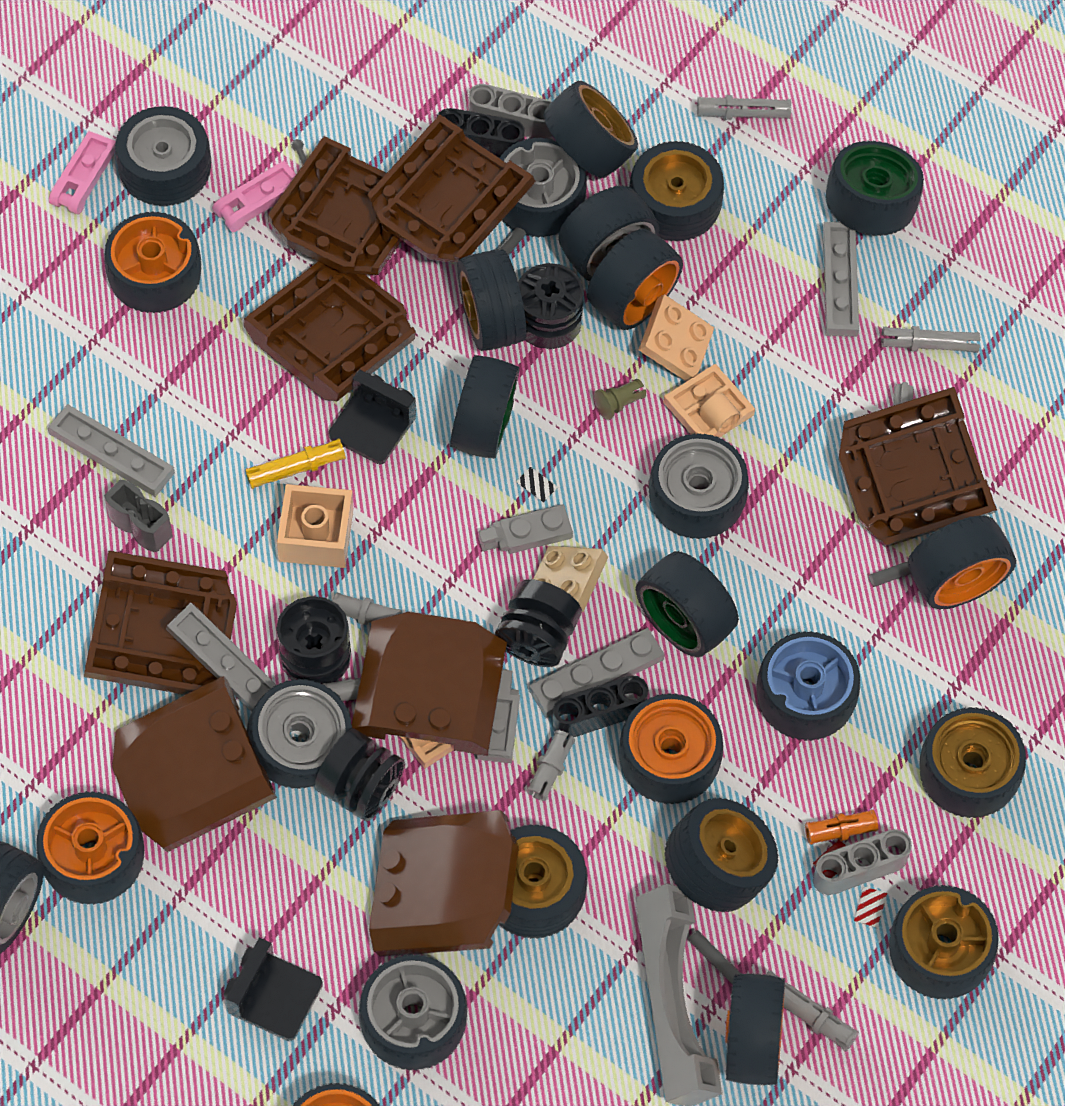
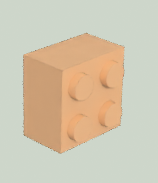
[277,484,354,568]

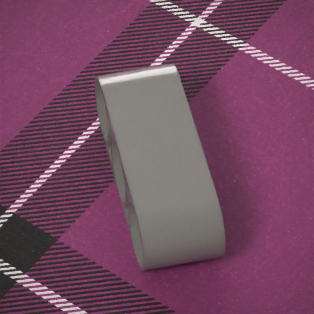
[468,84,552,138]
[813,829,912,895]

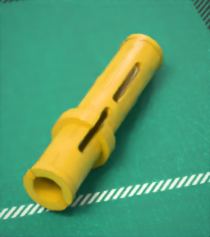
[245,439,346,489]

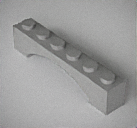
[635,883,722,1106]

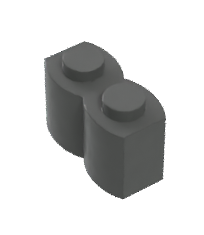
[104,480,173,552]

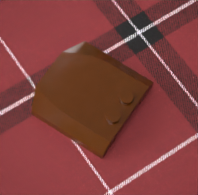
[368,114,536,263]
[268,136,402,275]
[244,261,416,401]
[838,387,997,547]
[84,551,237,695]
[352,612,507,756]
[112,676,277,852]
[369,810,519,956]

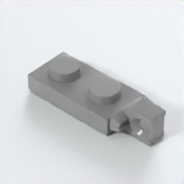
[479,504,573,554]
[477,670,520,764]

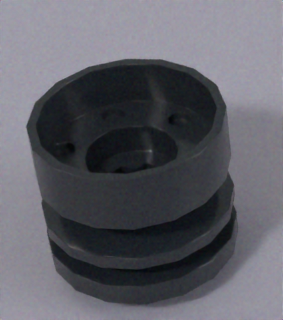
[518,263,584,349]
[495,579,582,667]
[276,596,352,685]
[315,728,405,821]

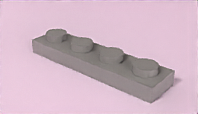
[823,222,859,337]
[48,404,175,497]
[166,603,276,712]
[529,628,665,718]

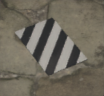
[516,467,558,503]

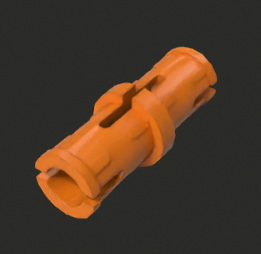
[805,809,878,845]

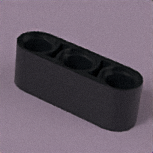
[436,108,525,158]
[552,675,648,739]

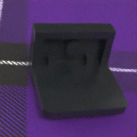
[329,369,416,465]
[224,937,323,1041]

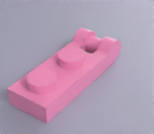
[49,131,116,214]
[212,160,296,232]

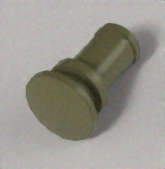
[594,379,646,420]

